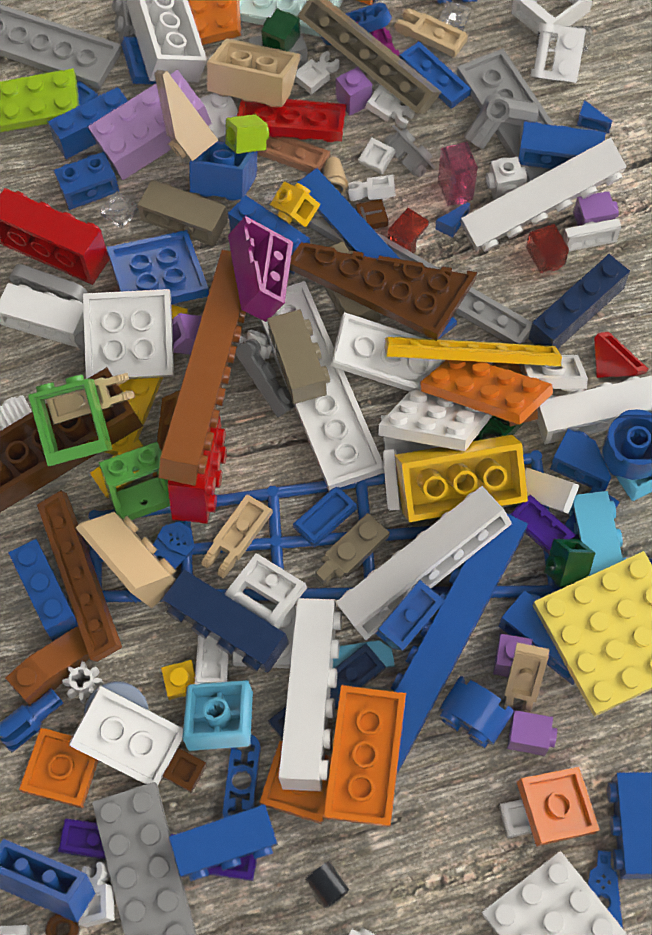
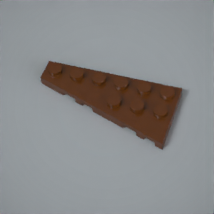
[289,242,478,341]

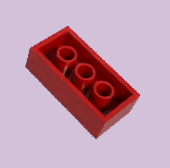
[0,188,109,285]

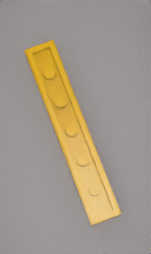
[384,337,562,366]

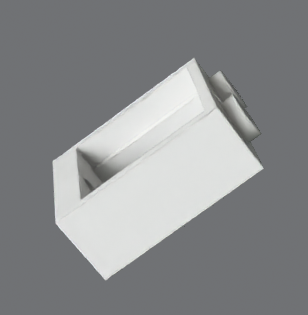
[512,0,593,41]

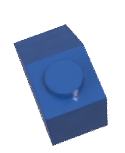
[550,429,611,491]

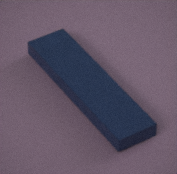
[268,644,386,741]

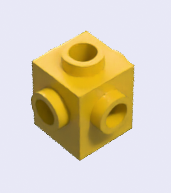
[269,181,321,228]

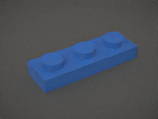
[399,41,471,109]

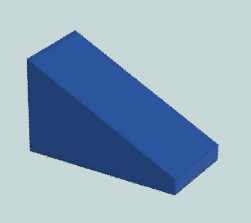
[577,100,612,134]
[435,202,471,238]

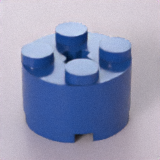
[602,409,652,480]
[439,676,514,749]

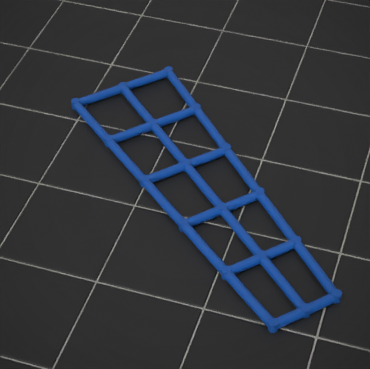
[88,450,562,603]

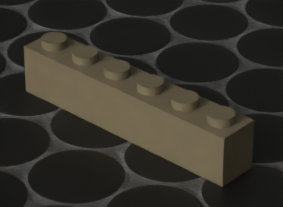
[297,0,441,114]

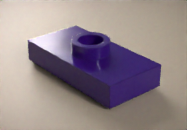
[510,494,575,554]

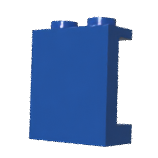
[375,580,444,651]

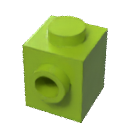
[225,114,269,154]

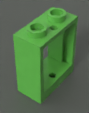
[28,374,113,466]
[99,442,170,520]

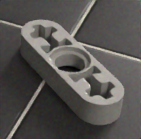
[9,264,88,303]

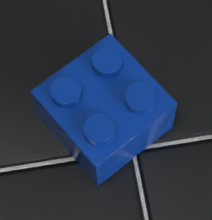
[189,141,257,201]

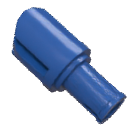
[0,688,64,753]

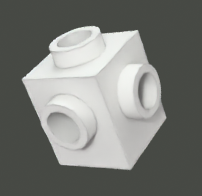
[486,157,527,200]

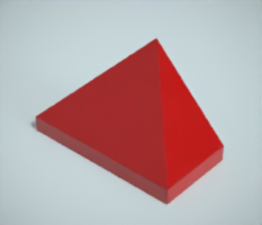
[594,331,649,378]

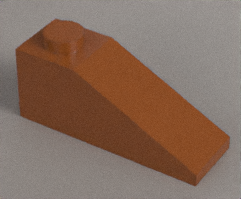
[5,626,90,706]

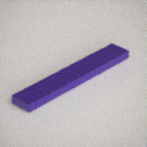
[58,818,257,882]

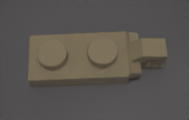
[315,513,390,587]

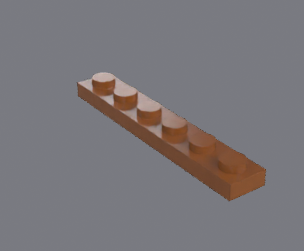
[37,490,123,662]

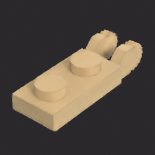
[394,8,468,58]
[46,373,135,424]
[201,494,273,578]
[503,642,549,713]

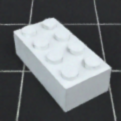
[126,0,207,82]

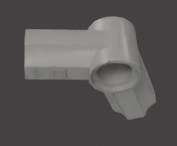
[464,94,539,149]

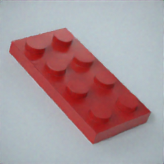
[237,99,346,142]

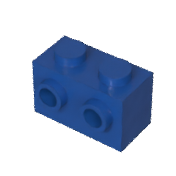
[54,152,119,210]

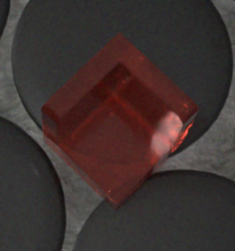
[388,207,429,253]

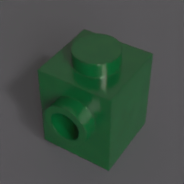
[261,9,301,52]
[544,539,595,588]

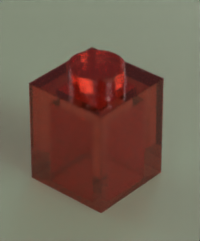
[526,224,569,274]

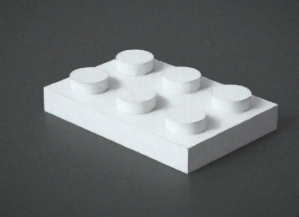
[69,686,183,785]

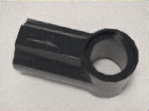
[305,861,350,909]

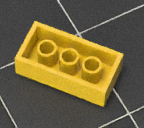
[395,435,528,522]

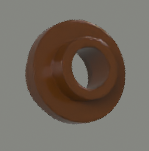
[45,914,80,935]

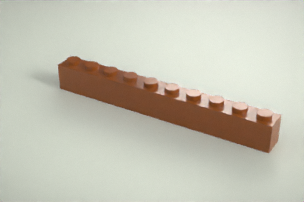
[158,249,247,486]

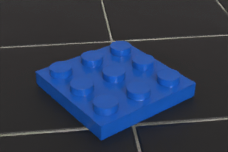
[107,230,209,305]

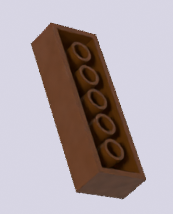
[0,367,143,512]

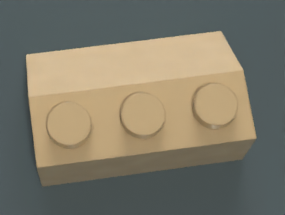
[207,38,300,107]
[76,512,176,608]

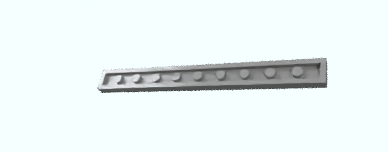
[307,211,532,344]

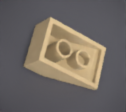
[154,70,218,161]

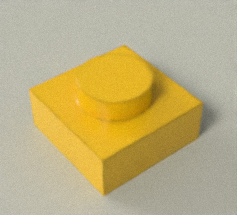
[161,660,195,700]

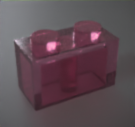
[438,142,478,206]

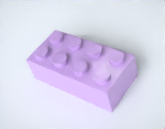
[88,70,212,180]

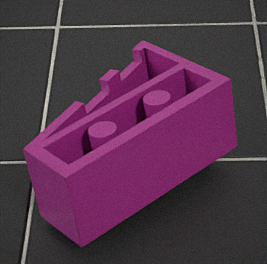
[228,216,293,322]

